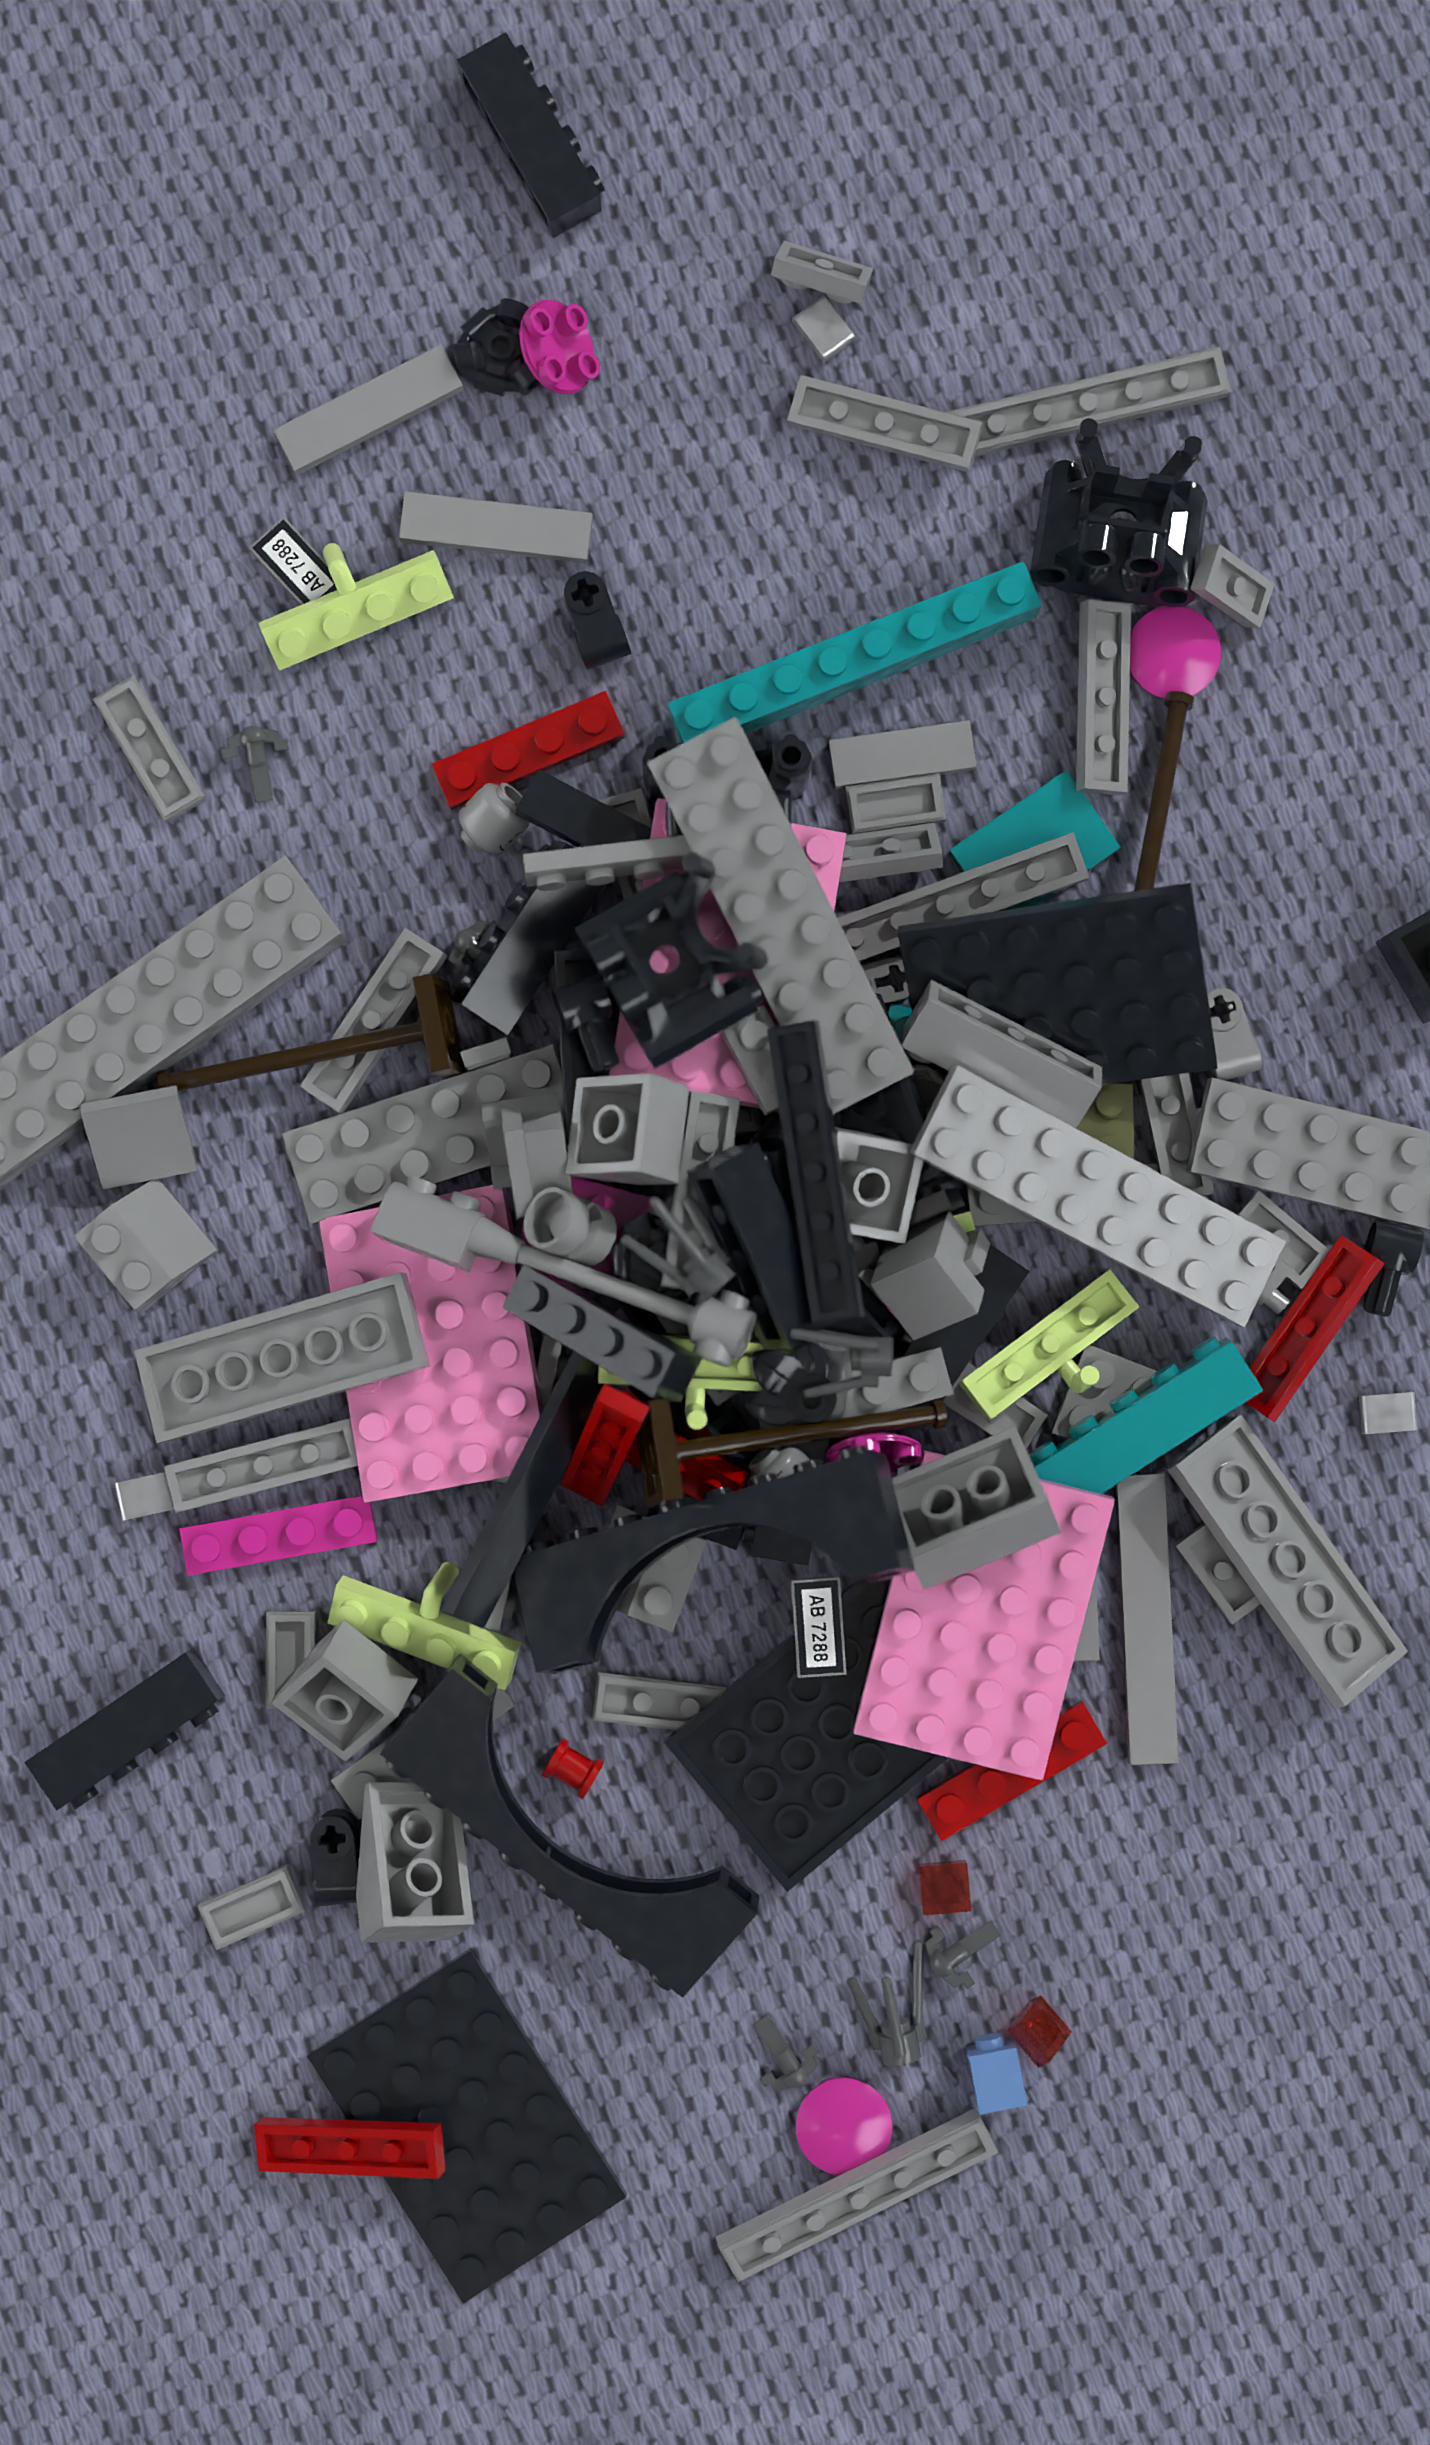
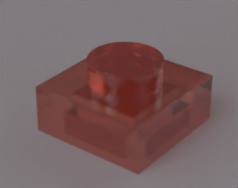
[918,1860,972,1916]
[1007,1995,1072,2068]

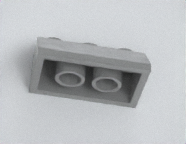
[892,1426,1061,1590]

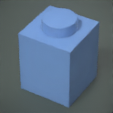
[965,2033,1028,2115]

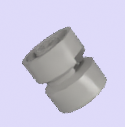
[523,1187,617,1266]

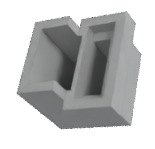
[481,1093,573,1218]
[870,1210,990,1340]

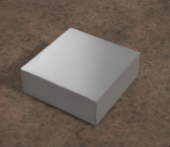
[460,1037,514,1072]

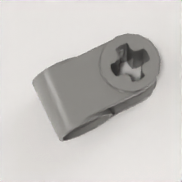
[1207,988,1262,1081]

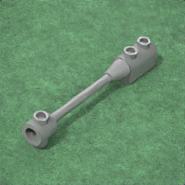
[370,1175,756,1368]

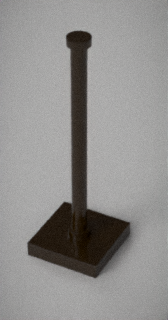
[1134,691,1194,891]
[157,973,467,1091]
[636,1398,947,1508]

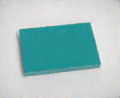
[948,770,1121,910]

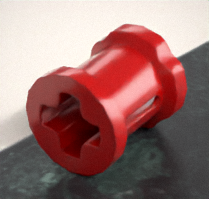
[541,1738,604,1800]

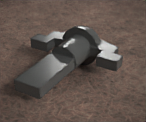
[221,726,289,803]
[448,920,499,976]
[925,1920,1001,1989]
[753,2014,820,2092]

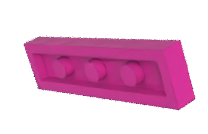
[179,1495,378,1576]

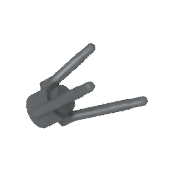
[622,1197,735,1300]
[790,1329,893,1399]
[848,1940,926,2066]

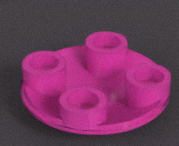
[519,300,600,394]
[1130,606,1221,699]
[825,1433,922,1478]
[796,2077,892,2175]

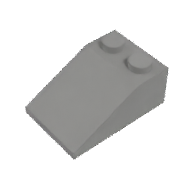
[356,1782,474,1943]

